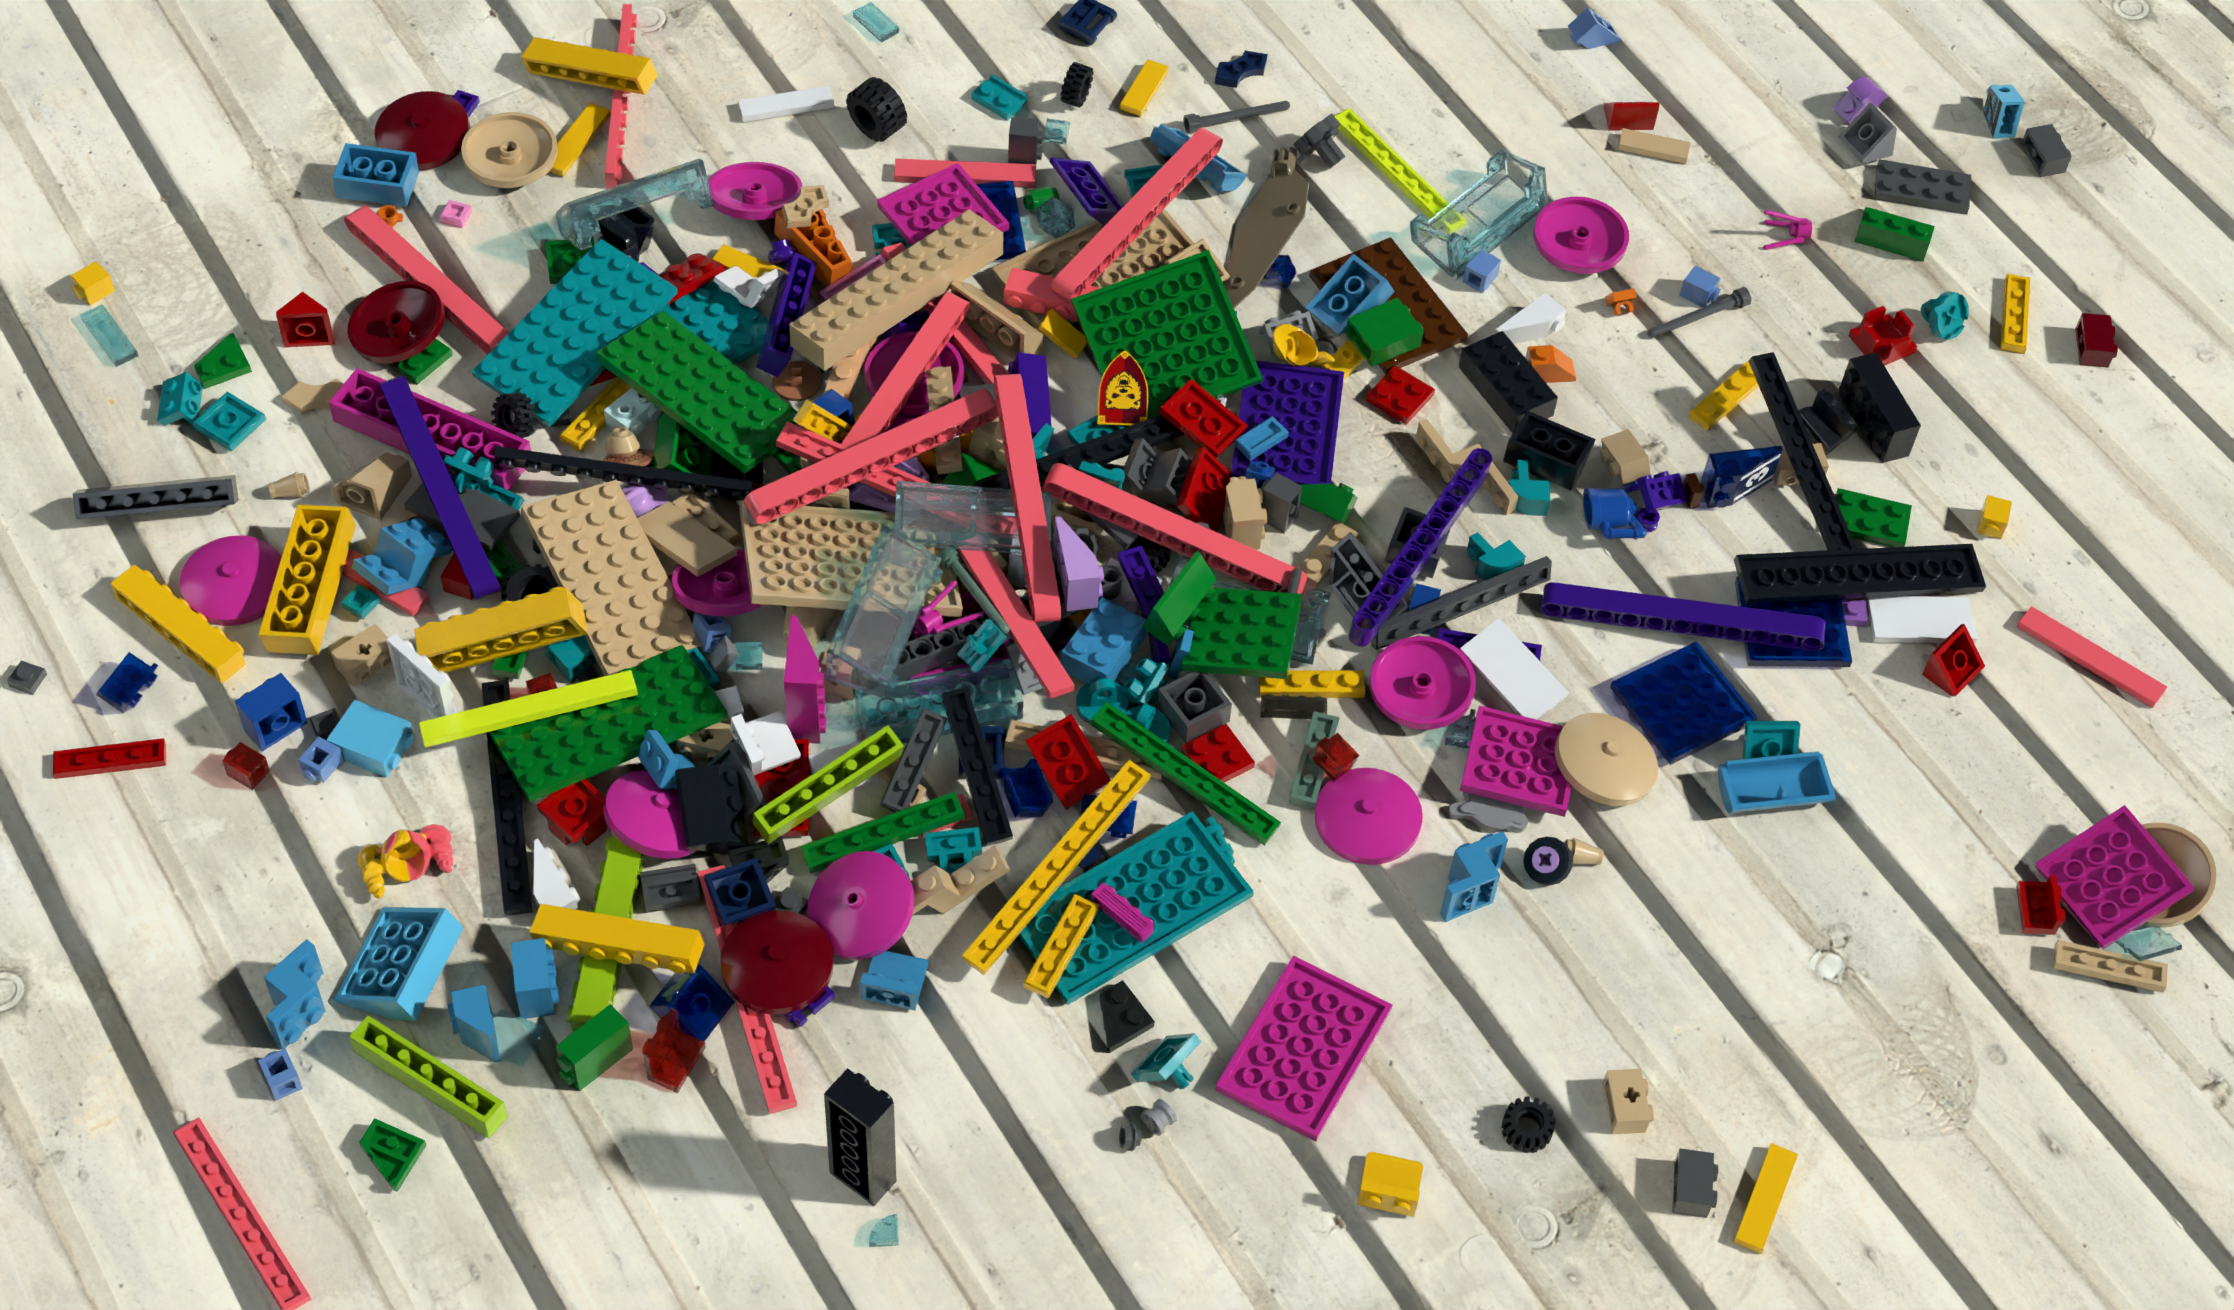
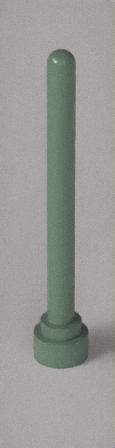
[938,546,1010,634]

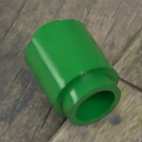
[1023,186,1060,214]

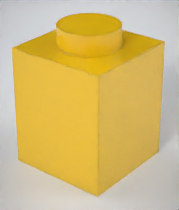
[71,261,115,305]
[1976,495,2012,539]

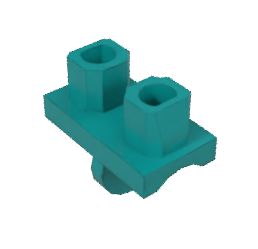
[443,447,494,493]
[957,619,1007,672]
[1123,658,1169,707]

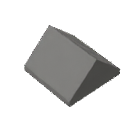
[1838,102,1897,163]

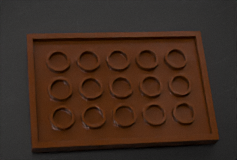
[1309,237,1468,375]

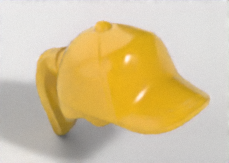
[1272,324,1335,366]

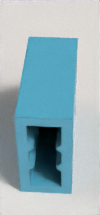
[326,699,415,778]

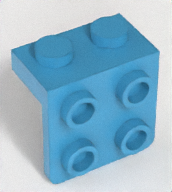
[638,730,695,790]

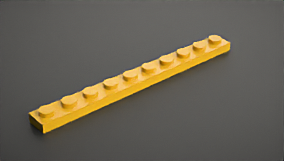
[962,760,1151,975]

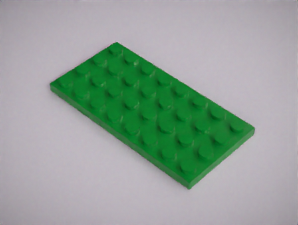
[595,311,798,473]
[488,644,728,802]

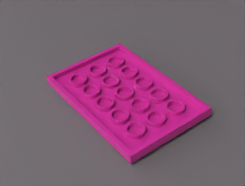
[1215,955,1393,1142]

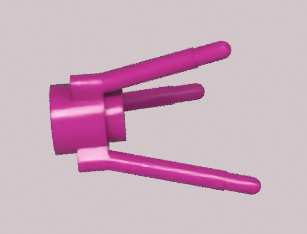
[1763,210,1812,250]
[915,580,984,635]

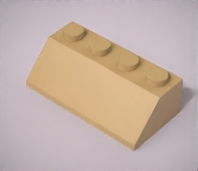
[951,281,1043,360]

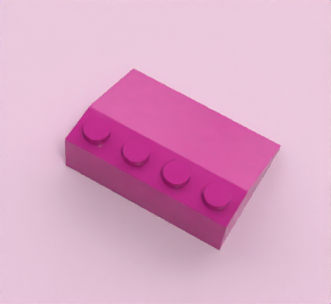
[784,615,827,744]

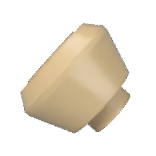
[605,427,640,458]

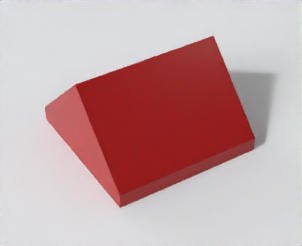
[1604,102,1659,131]
[276,291,335,348]
[1922,624,1985,696]

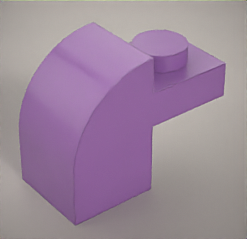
[1833,77,1888,124]

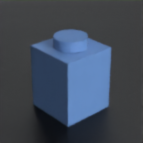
[1463,249,1501,293]
[1680,265,1720,308]

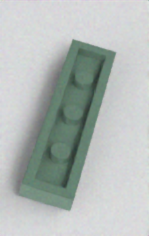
[1289,711,1340,809]

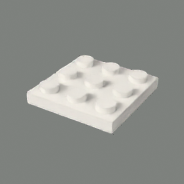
[386,633,457,718]

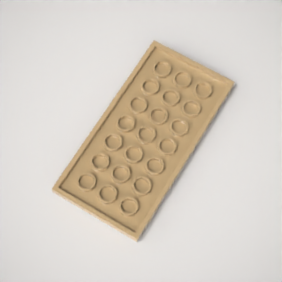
[992,209,1194,337]
[521,480,703,676]

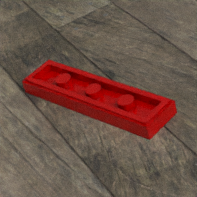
[53,738,166,779]

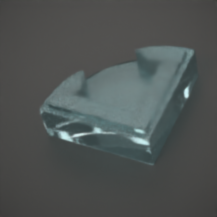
[869,1214,899,1247]

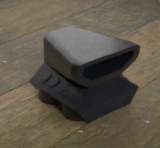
[596,197,655,263]
[1798,388,1858,455]

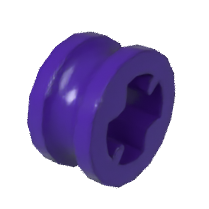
[1636,507,1660,533]

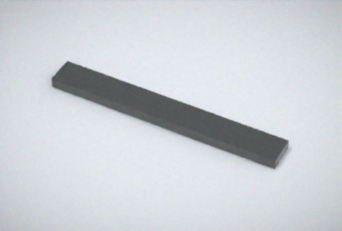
[1371,556,1552,650]

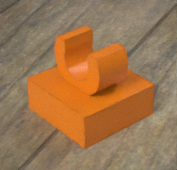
[1605,288,1637,316]

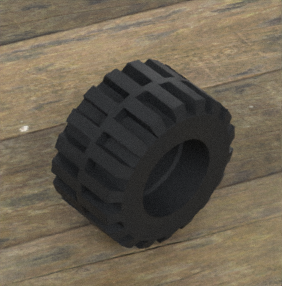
[846,77,907,142]
[501,564,559,602]

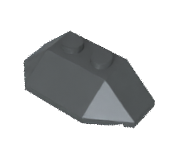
[1329,532,1408,620]

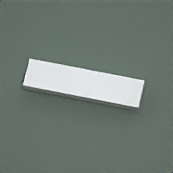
[738,86,834,122]

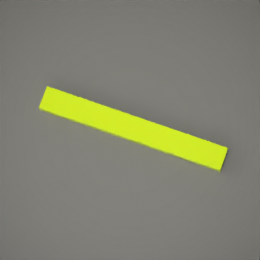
[1334,108,1467,237]
[419,670,638,748]

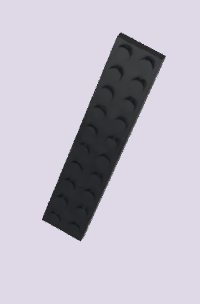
[1734,544,1986,604]

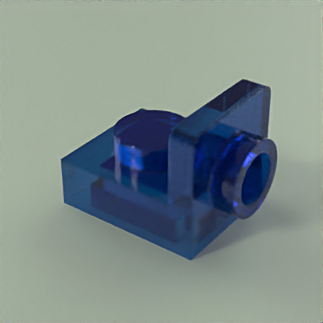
[1263,255,1296,288]

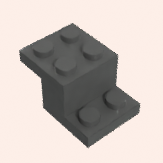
[1123,438,1191,519]

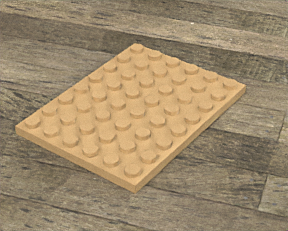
[739,501,963,617]

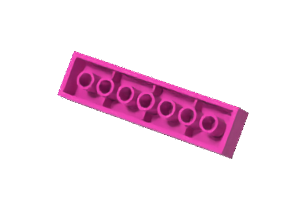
[329,368,531,491]

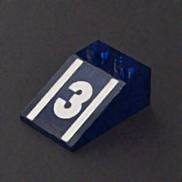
[1701,446,1783,508]

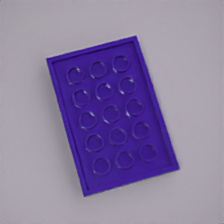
[1231,360,1344,485]

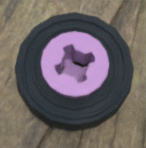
[1523,836,1573,886]

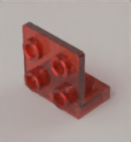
[642,1008,706,1093]

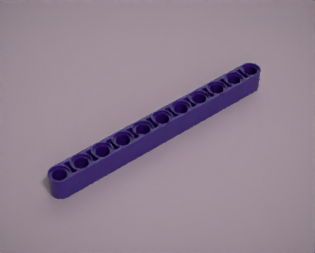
[380,375,501,600]
[1348,448,1493,647]
[1541,582,1826,651]

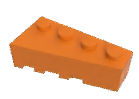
[774,209,852,287]

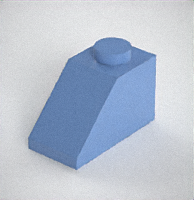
[1568,8,1621,49]

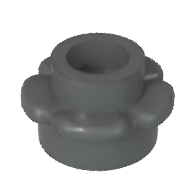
[1119,1123,1142,1151]

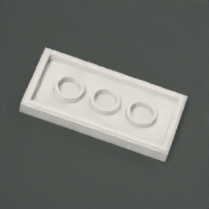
[1866,596,1977,644]
[1460,618,1569,720]

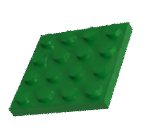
[1182,587,1302,679]

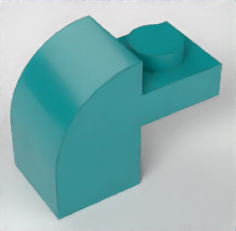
[1508,460,1550,516]
[1466,532,1526,580]

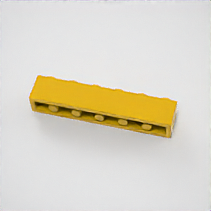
[521,37,658,95]
[110,564,246,684]
[529,904,705,974]

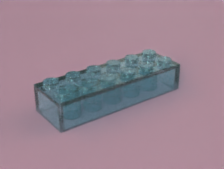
[855,659,1023,744]

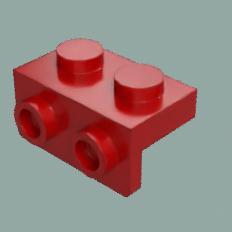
[2016,875,2065,935]

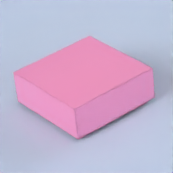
[439,200,472,228]

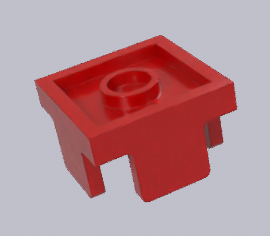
[1848,306,1918,366]
[537,779,607,846]

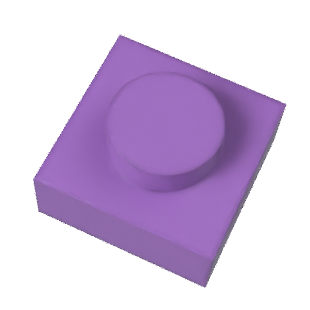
[1838,599,1868,627]

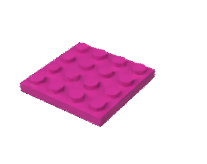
[877,163,1009,247]
[1460,706,1572,817]
[2035,805,2194,950]

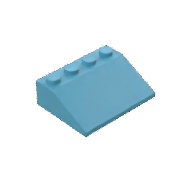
[334,907,464,1021]

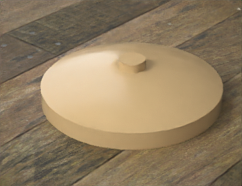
[461,112,558,188]
[1555,713,1658,806]
[2142,823,2216,927]

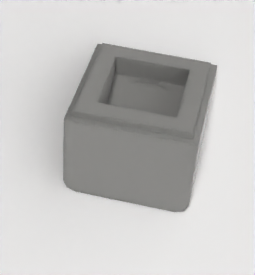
[709,636,741,673]

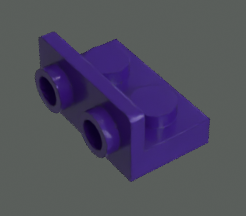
[1629,471,1688,512]

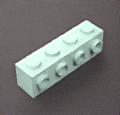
[604,388,663,436]

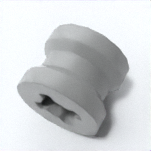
[1141,1099,1177,1136]

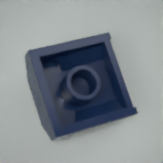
[704,858,776,926]

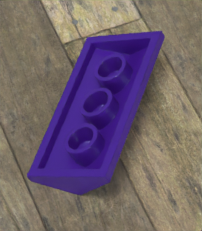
[1049,158,1124,226]

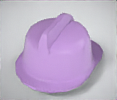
[622,485,668,518]

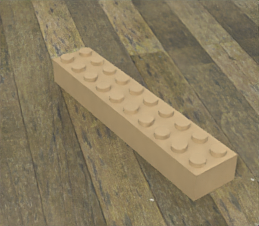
[789,209,1003,371]

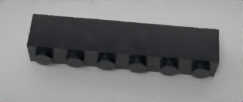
[73,475,239,519]

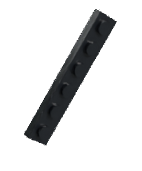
[941,687,1013,846]

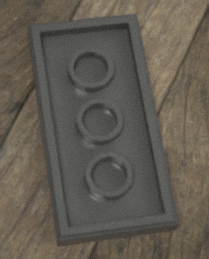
[404,481,520,551]

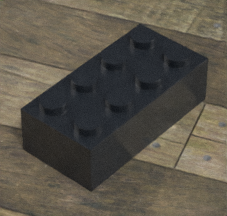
[1459,331,1558,434]
[1839,352,1921,463]

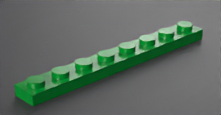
[1090,701,1281,846]

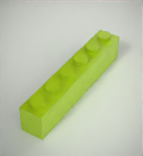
[752,725,904,844]
[349,1015,508,1139]

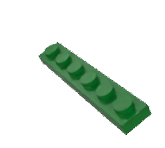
[801,792,965,874]

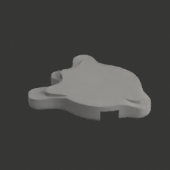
[1449,792,1528,833]

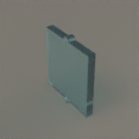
[2115,927,2182,961]
[494,1009,545,1067]

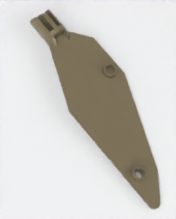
[1226,147,1309,309]

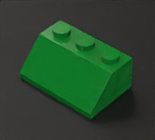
[1854,206,1935,261]
[652,413,714,476]
[1142,551,1217,646]

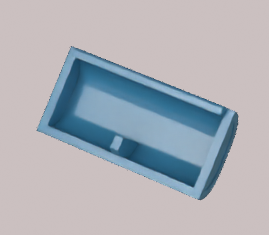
[1150,124,1247,193]
[1718,751,1836,813]

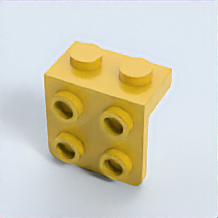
[1357,1152,1423,1217]

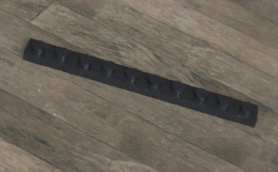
[1748,352,1857,550]
[973,415,1185,507]
[494,446,753,501]
[482,680,533,916]

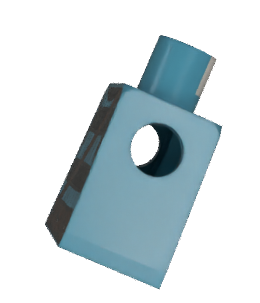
[1984,85,2025,138]

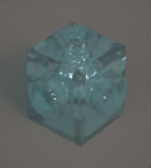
[1036,197,1075,238]

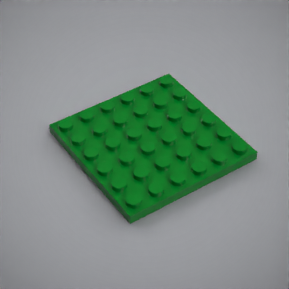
[1071,250,1263,427]

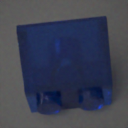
[649,964,735,1044]

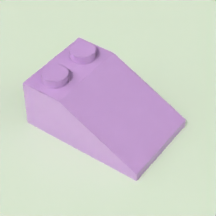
[1053,517,1104,611]

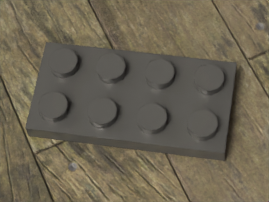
[1874,159,1971,214]

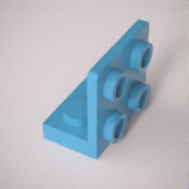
[860,951,929,1011]

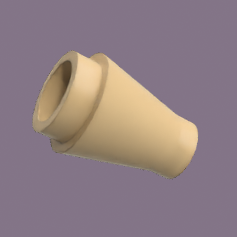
[269,472,310,498]
[1564,838,1604,865]

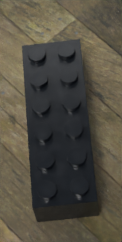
[824,1068,897,1206]

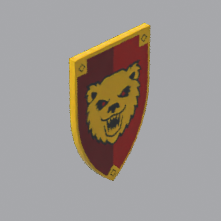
[1097,350,1148,425]

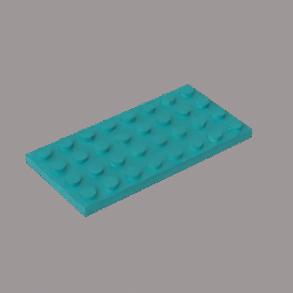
[472,239,678,428]
[1018,811,1254,1005]

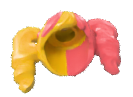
[357,824,453,899]

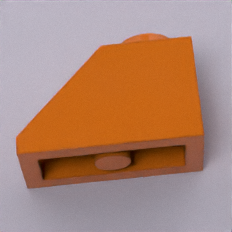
[1525,345,1576,383]

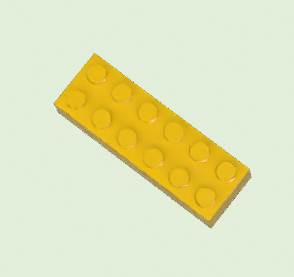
[258,505,356,655]
[414,587,588,673]

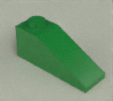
[1300,483,1358,525]

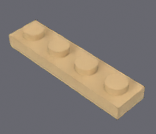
[2053,940,2168,993]

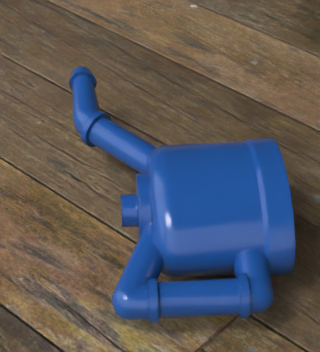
[1583,481,1647,540]

